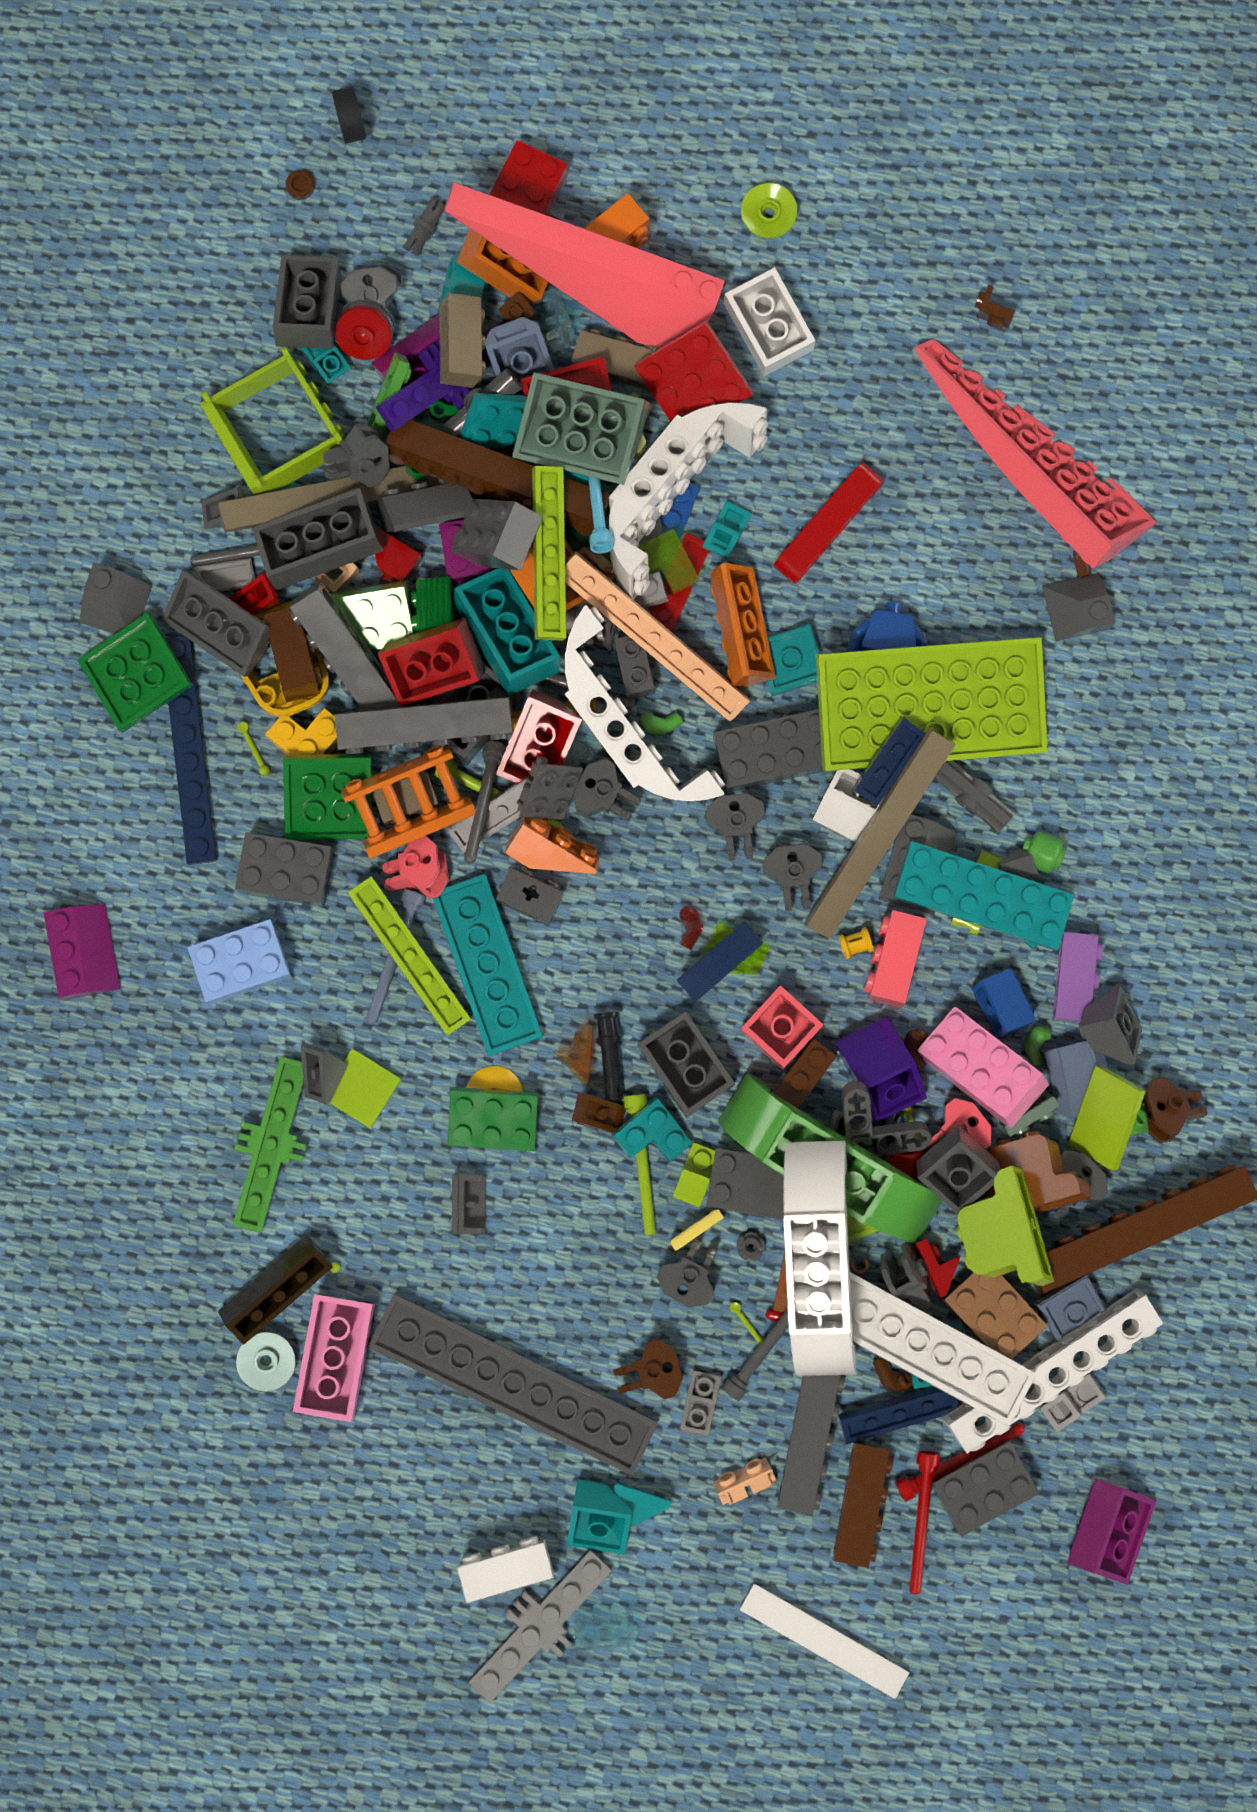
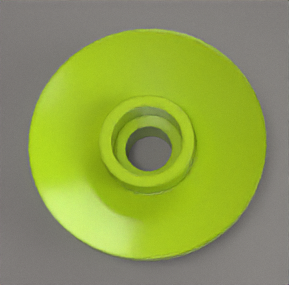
[741,183,797,239]

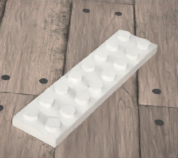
[849,1272,1037,1427]

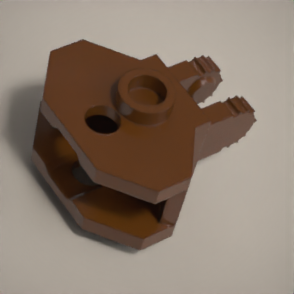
[1141,1077,1208,1143]
[613,1339,683,1399]

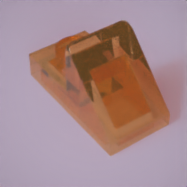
[556,1025,593,1086]

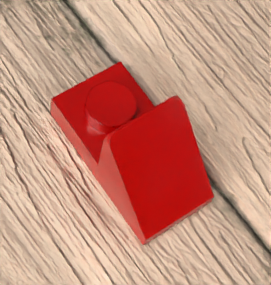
[229,573,279,616]
[914,1239,961,1298]

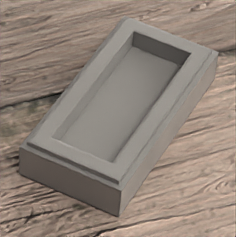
[195,558,255,593]

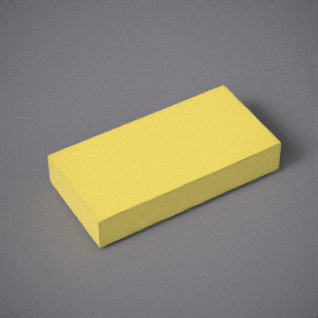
[670,1209,724,1252]

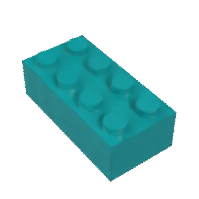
[454,568,560,696]

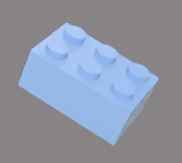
[187,919,292,1005]

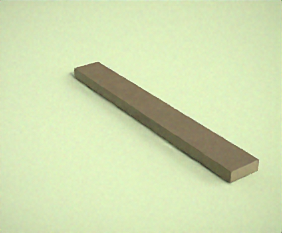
[218,466,441,533]
[804,728,956,939]

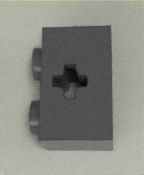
[614,636,655,699]
[496,867,564,926]

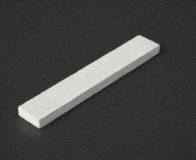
[739,1583,909,1699]

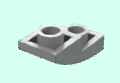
[679,1370,721,1438]

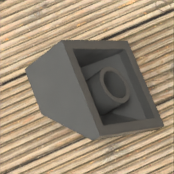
[79,563,152,634]
[1042,574,1116,641]
[1079,984,1142,1065]

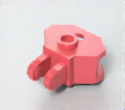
[382,836,449,899]
[925,1098,991,1149]

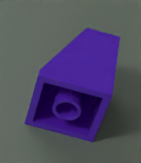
[835,1016,927,1123]

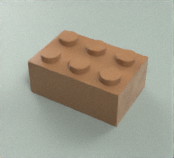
[942,1271,1048,1360]

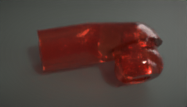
[679,906,704,951]

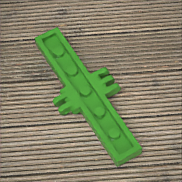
[233,1056,307,1233]

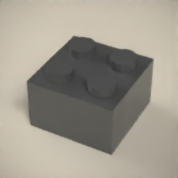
[916,1125,1000,1214]

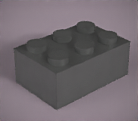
[273,255,341,349]
[451,499,543,570]
[235,832,334,907]
[637,1011,735,1118]
[932,1440,1039,1537]

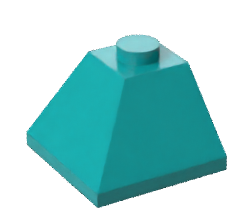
[567,1479,632,1555]

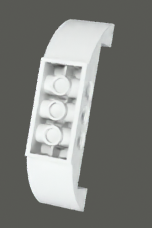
[609,403,768,600]
[565,605,725,801]
[784,1141,857,1376]

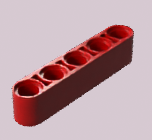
[773,462,885,584]

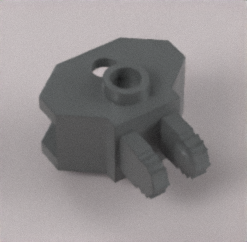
[340,264,403,326]
[323,422,389,487]
[573,758,642,821]
[705,793,765,861]
[762,844,823,912]
[1053,1151,1108,1219]
[656,1237,718,1307]
[880,1242,931,1310]

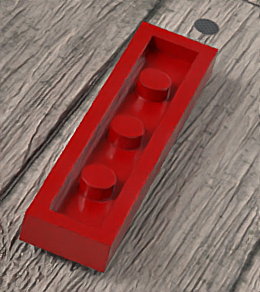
[649,533,709,633]

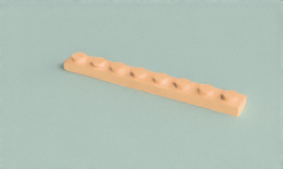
[565,551,750,722]

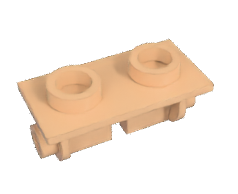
[713,1457,777,1505]

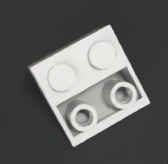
[812,769,890,842]

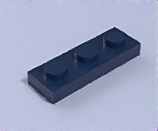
[852,717,926,806]

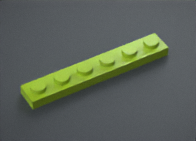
[532,466,566,641]
[347,876,471,1036]

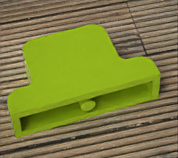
[956,1166,1054,1286]

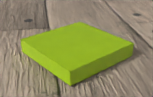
[330,1049,402,1129]

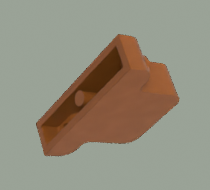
[973,1131,1092,1214]

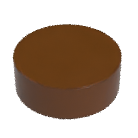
[286,170,315,200]

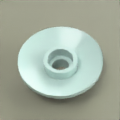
[236,1332,295,1391]

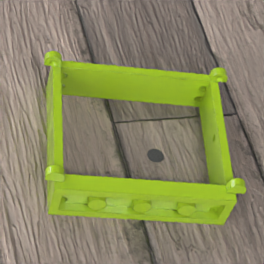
[200,346,346,496]

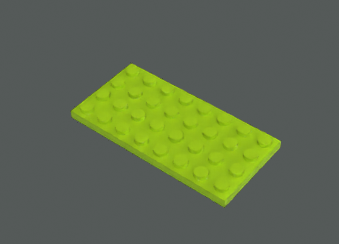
[816,637,1048,771]

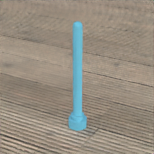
[588,476,614,553]

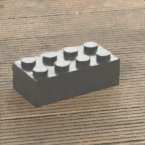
[252,488,384,591]
[713,709,824,793]

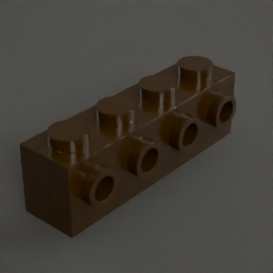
[218,1234,333,1345]

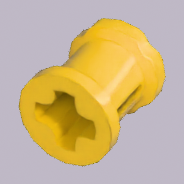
[838,927,874,960]

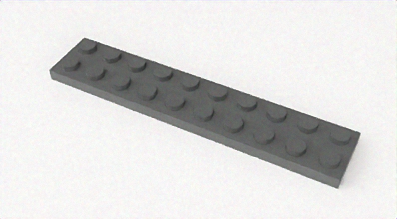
[368,1294,658,1476]

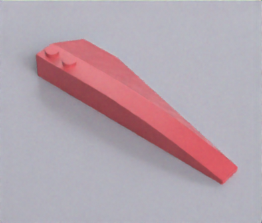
[444,183,725,349]
[915,339,1156,569]

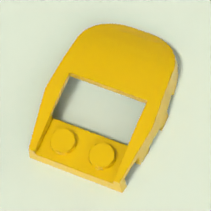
[241,601,329,717]

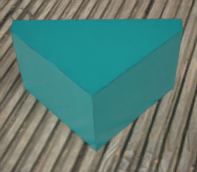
[614,1482,672,1526]

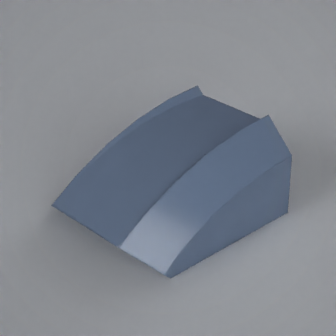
[485,317,554,392]
[1042,1041,1108,1118]

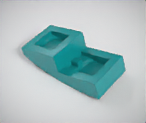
[702,501,752,560]

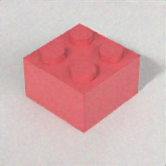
[740,985,823,1070]

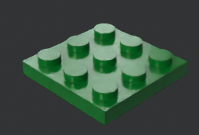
[77,613,193,733]
[283,754,372,840]

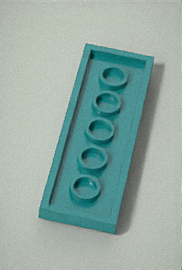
[893,841,1074,951]
[433,874,543,1057]

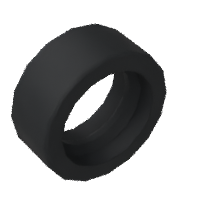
[332,86,367,144]

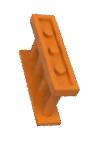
[340,745,475,859]

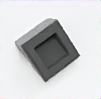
[997,848,1039,880]

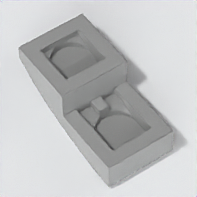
[1040,1372,1107,1432]

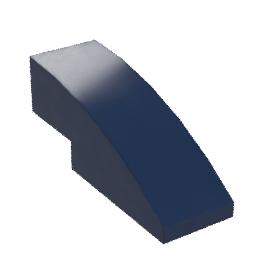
[676,921,764,1002]

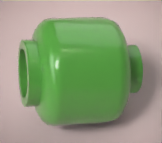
[1022,831,1067,873]

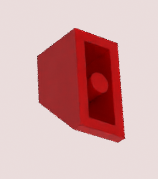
[375,526,422,583]

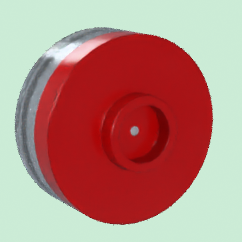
[335,299,395,360]

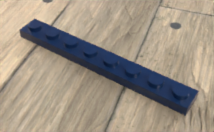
[165,636,217,865]

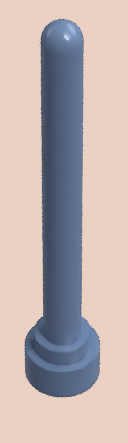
[366,889,426,1024]

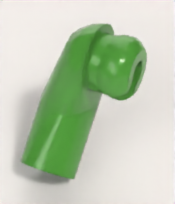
[639,711,684,736]
[1023,1025,1052,1067]

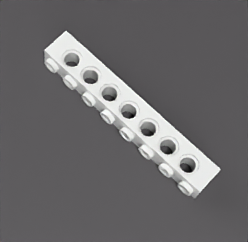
[942,1288,1163,1453]

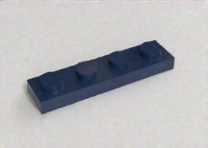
[838,1386,958,1445]

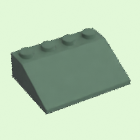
[512,372,650,485]

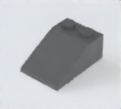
[706,1148,784,1220]

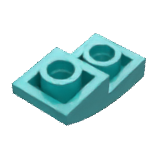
[301,345,351,385]

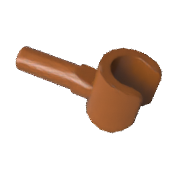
[850,1258,869,1279]

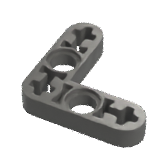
[841,1081,931,1157]

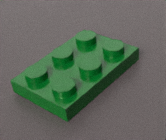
[447,1087,538,1151]

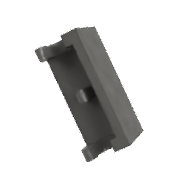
[452,1175,486,1234]

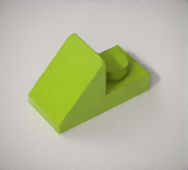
[673,1142,715,1207]

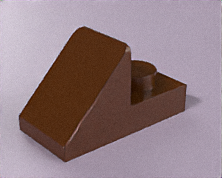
[571,1092,626,1133]

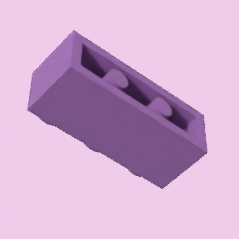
[1052,932,1103,1023]

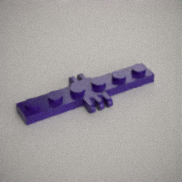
[376,320,506,432]

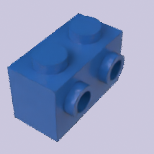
[971,968,1036,1039]

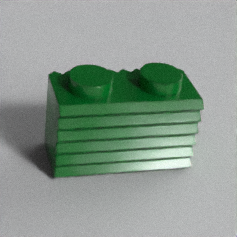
[411,576,455,633]

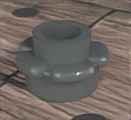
[736,1232,765,1261]

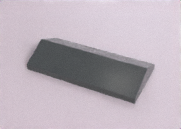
[161,570,269,677]

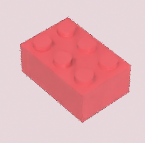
[864,910,927,1009]

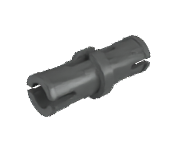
[403,198,445,256]

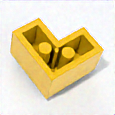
[265,708,338,755]

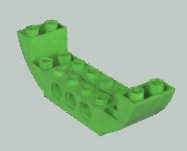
[718,1072,943,1243]

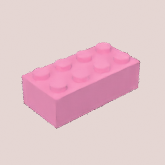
[917,1006,1049,1129]
[293,1294,375,1422]

